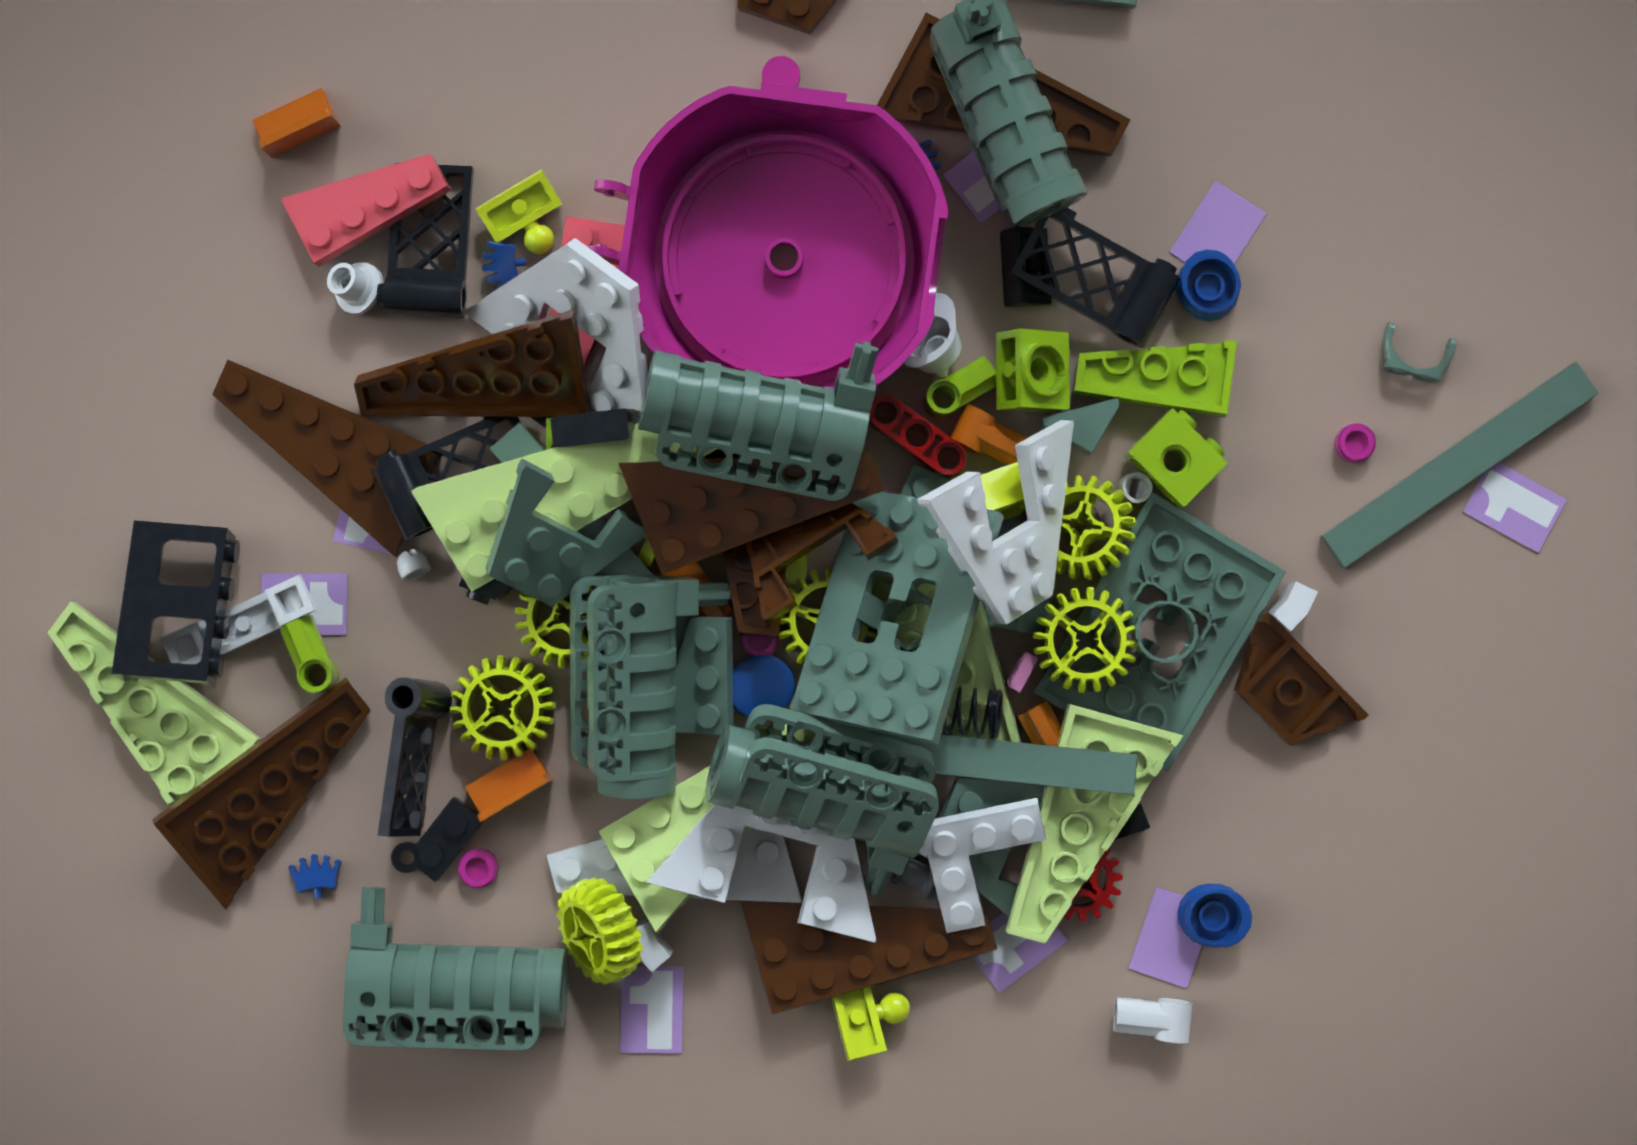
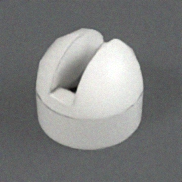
[1118,472,1152,504]
[397,549,431,581]

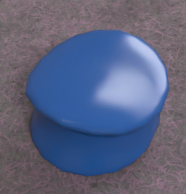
[1176,249,1241,321]
[733,655,795,718]
[1177,883,1252,948]

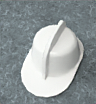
[904,293,962,378]

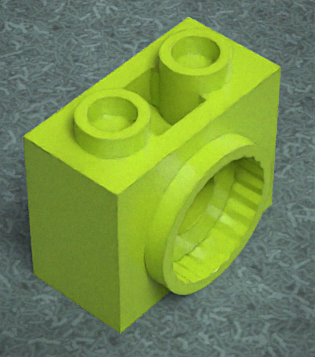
[996,328,1070,413]
[1124,408,1228,509]

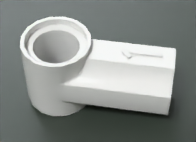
[1113,997,1193,1044]

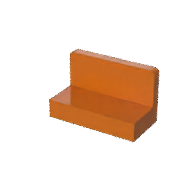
[252,88,341,158]
[465,749,553,822]

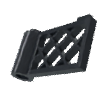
[377,163,474,318]
[1009,207,1180,348]
[372,417,520,541]
[378,677,452,837]

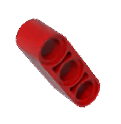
[869,395,966,478]

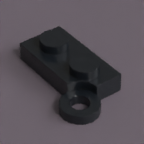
[391,796,485,882]

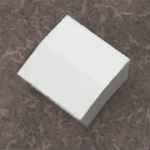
[1268,581,1318,632]
[636,918,673,972]

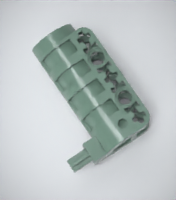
[930,0,1088,226]
[638,341,879,501]
[570,574,730,799]
[705,704,939,895]
[343,887,569,1051]

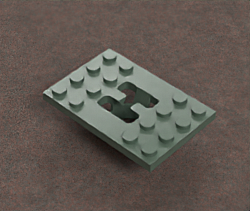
[790,492,1004,745]
[1033,492,1286,772]

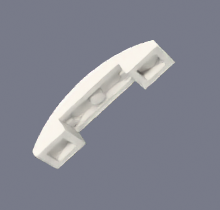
[161,575,317,664]

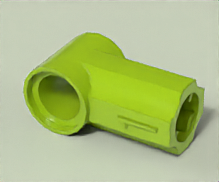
[924,355,996,419]
[279,615,339,693]

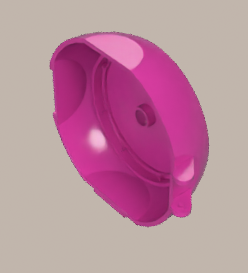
[587,82,948,388]

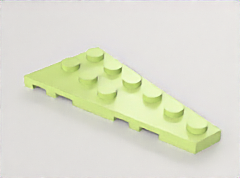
[48,602,261,805]
[1006,704,1184,944]
[598,724,815,934]

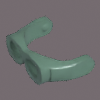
[1382,322,1457,383]

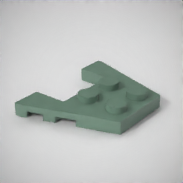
[486,459,646,607]
[939,776,1045,916]

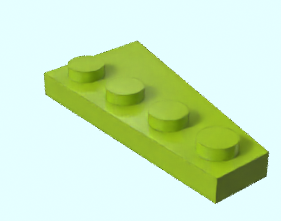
[1072,340,1237,418]

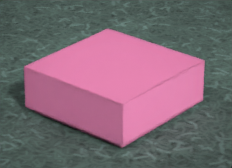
[1005,652,1039,693]

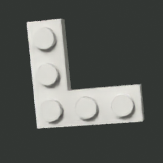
[924,798,1046,933]

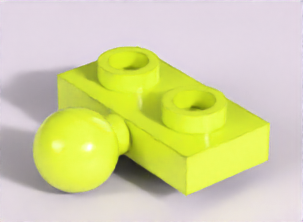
[475,169,562,255]
[831,987,910,1062]

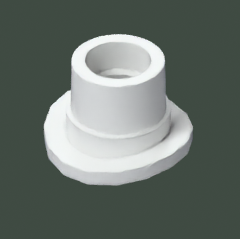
[327,262,384,315]

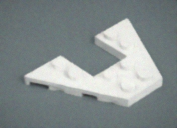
[464,238,648,424]
[917,420,1074,625]
[646,804,876,943]

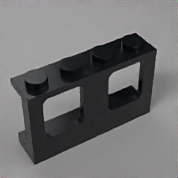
[111,520,240,688]

